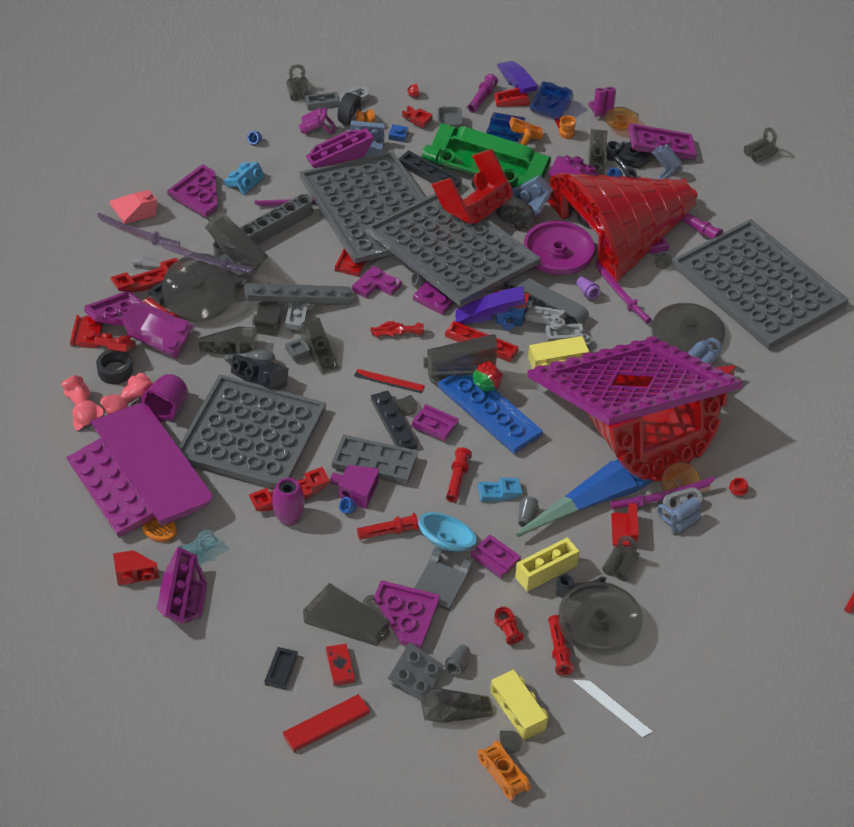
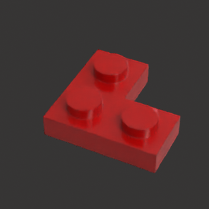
[95,333,137,352]

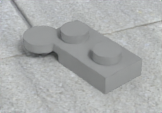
[285,302,315,331]
[525,306,566,330]
[545,324,591,347]

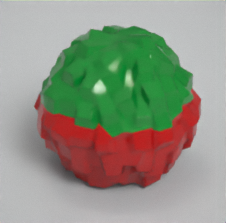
[473,361,503,392]

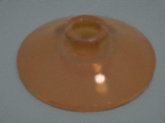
[605,107,638,131]
[662,462,700,499]

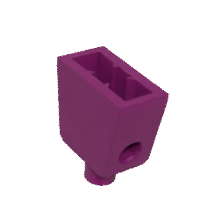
[330,465,379,509]

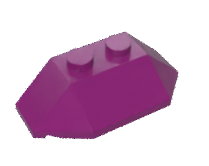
[306,128,374,168]
[156,547,207,624]

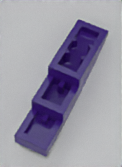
[497,61,538,94]
[455,286,525,325]

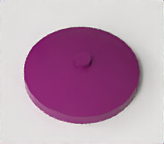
[523,221,594,275]

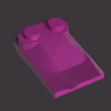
[122,303,195,360]

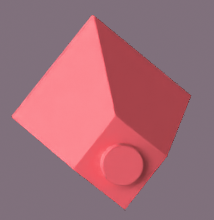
[109,190,157,224]

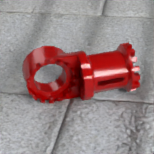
[494,606,524,646]

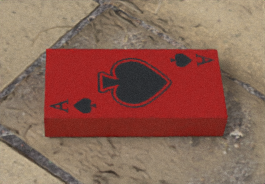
[325,643,355,686]

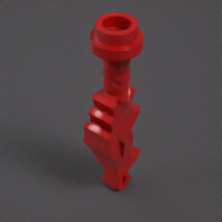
[370,321,424,338]

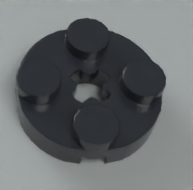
[619,141,651,168]

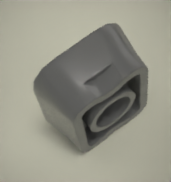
[437,106,462,128]

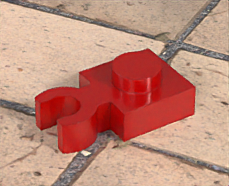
[402,106,433,128]

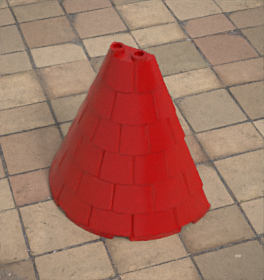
[547,173,698,282]
[565,369,728,481]

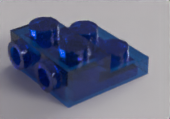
[530,81,574,120]

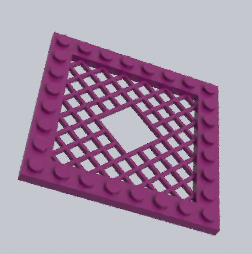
[527,336,742,425]

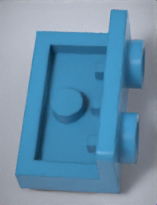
[224,161,265,194]

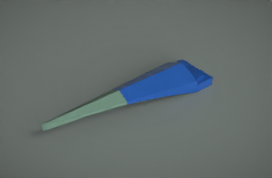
[516,459,652,537]

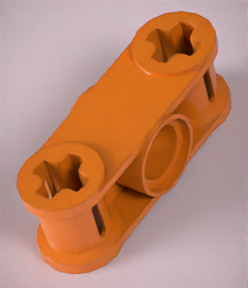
[477,740,531,801]

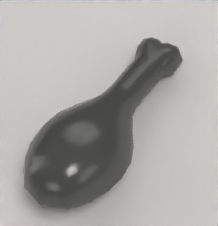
[224,350,275,362]

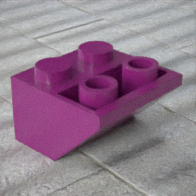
[548,155,600,176]

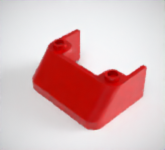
[431,149,513,224]

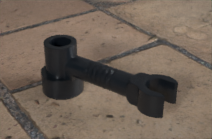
[606,141,637,178]
[556,574,609,598]

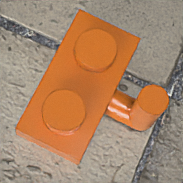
[509,117,544,146]

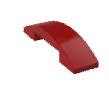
[111,257,184,292]
[248,466,330,511]

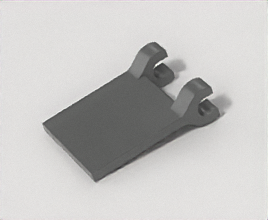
[415,547,472,610]

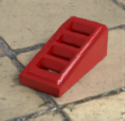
[494,88,530,107]

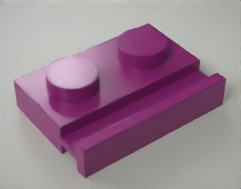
[411,404,459,441]
[470,535,521,579]

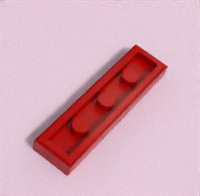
[445,321,519,363]
[282,694,370,752]

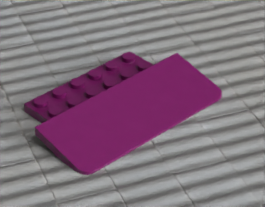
[66,404,212,538]

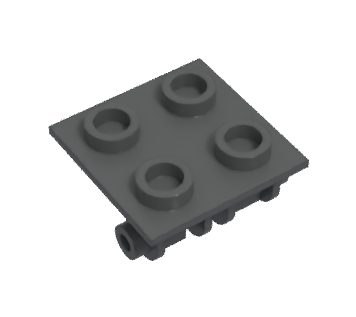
[387,642,445,702]

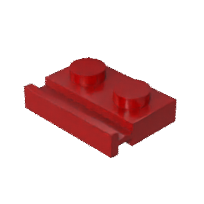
[334,248,367,277]
[70,315,103,348]

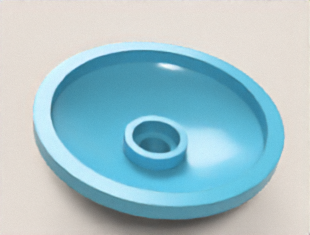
[418,512,477,552]

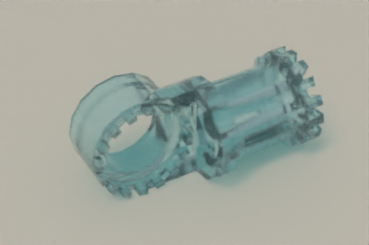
[178,529,218,556]

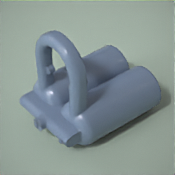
[652,144,683,179]
[688,338,722,365]
[657,497,701,534]

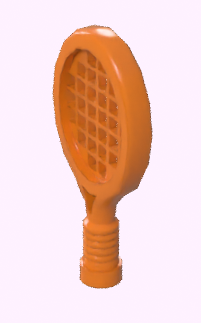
[142,517,177,542]

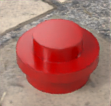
[729,477,749,496]

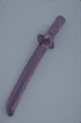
[97,213,180,248]
[160,241,253,274]

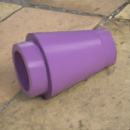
[576,277,601,300]

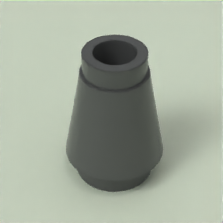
[518,496,539,527]
[445,644,470,675]

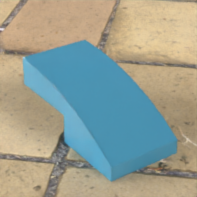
[477,477,522,502]

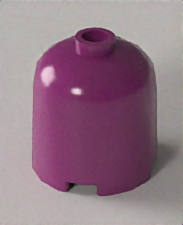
[141,374,189,422]

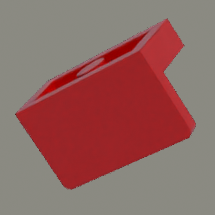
[611,503,639,547]

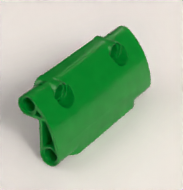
[422,123,551,189]

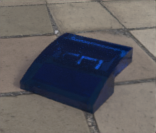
[486,112,526,142]

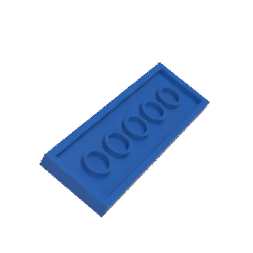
[438,365,543,454]

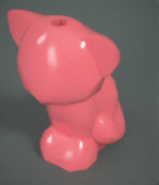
[100,373,153,415]
[61,375,104,431]

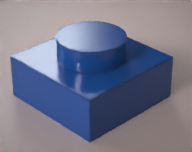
[388,124,409,142]

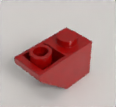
[113,550,159,585]

